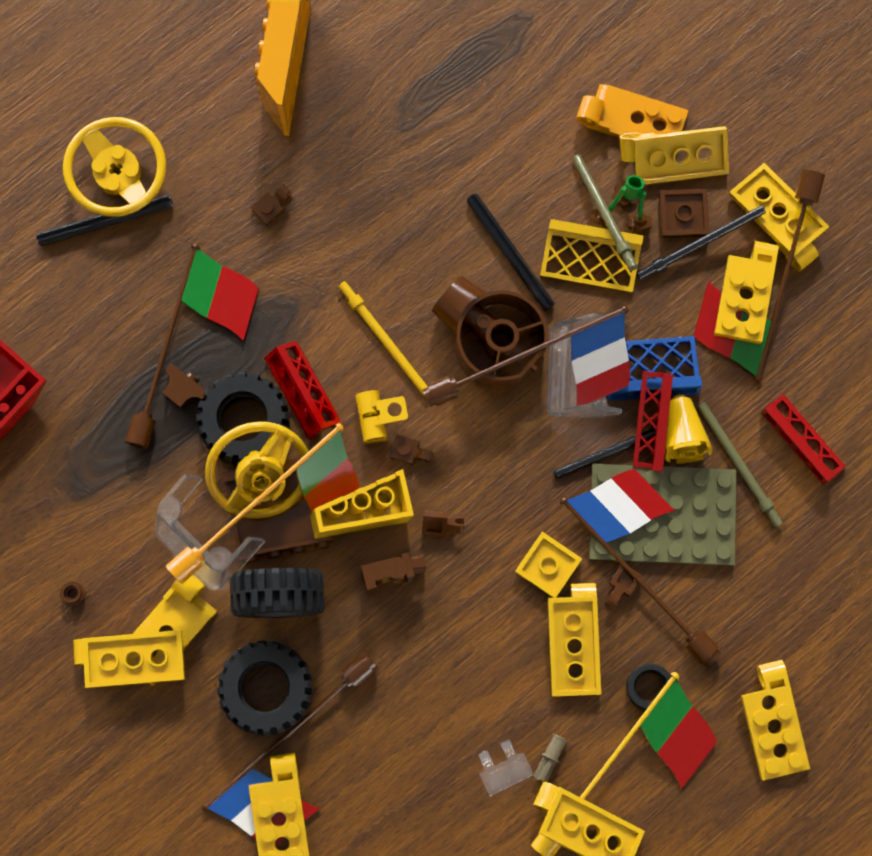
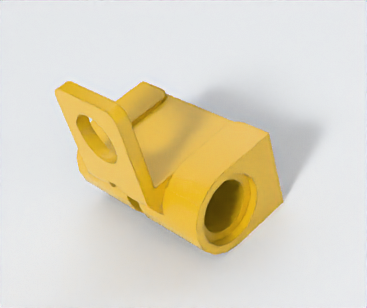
[355,390,408,445]

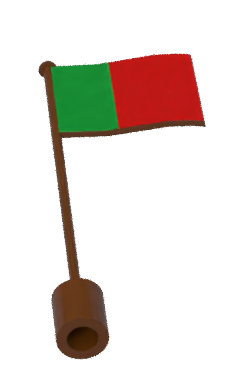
[693,169,825,382]
[125,243,259,449]

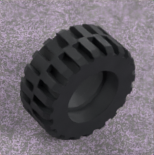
[196,372,290,467]
[230,568,325,618]
[217,640,313,736]

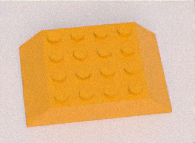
[254,0,311,136]

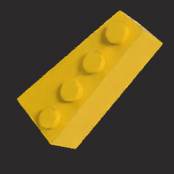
[310,469,414,539]

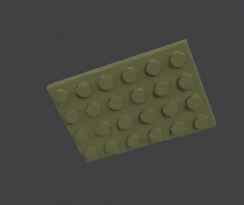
[589,464,736,566]

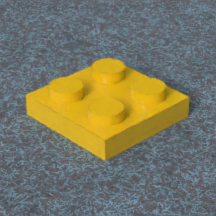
[515,532,582,598]

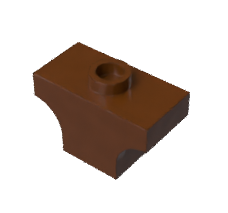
[162,363,206,411]

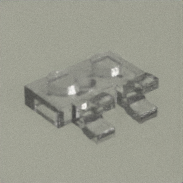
[478,739,534,796]

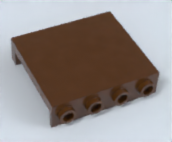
[222,458,334,563]

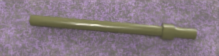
[572,155,638,271]
[697,402,783,528]

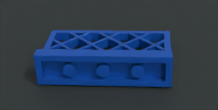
[605,336,702,401]

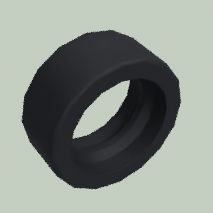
[626,664,671,710]

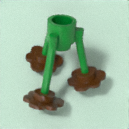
[591,175,652,232]

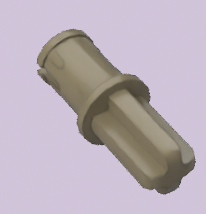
[534,733,568,783]

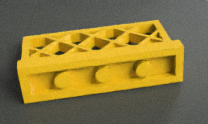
[540,219,644,293]

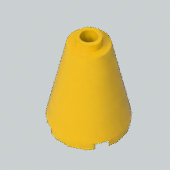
[664,395,713,464]

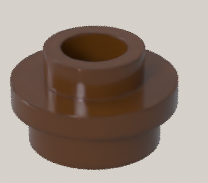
[60,581,85,606]

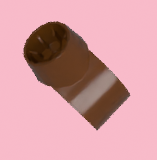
[432,276,548,389]

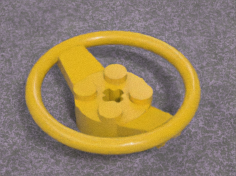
[63,117,166,217]
[205,422,309,519]

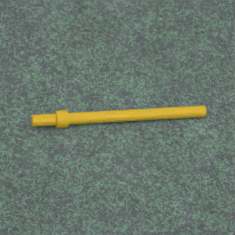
[338,281,427,397]

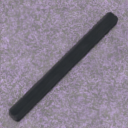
[467,193,555,311]
[36,194,173,246]

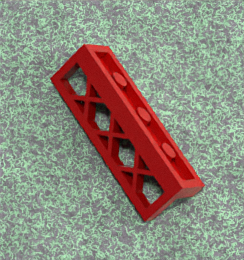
[264,341,341,439]
[633,371,673,471]
[760,394,846,485]

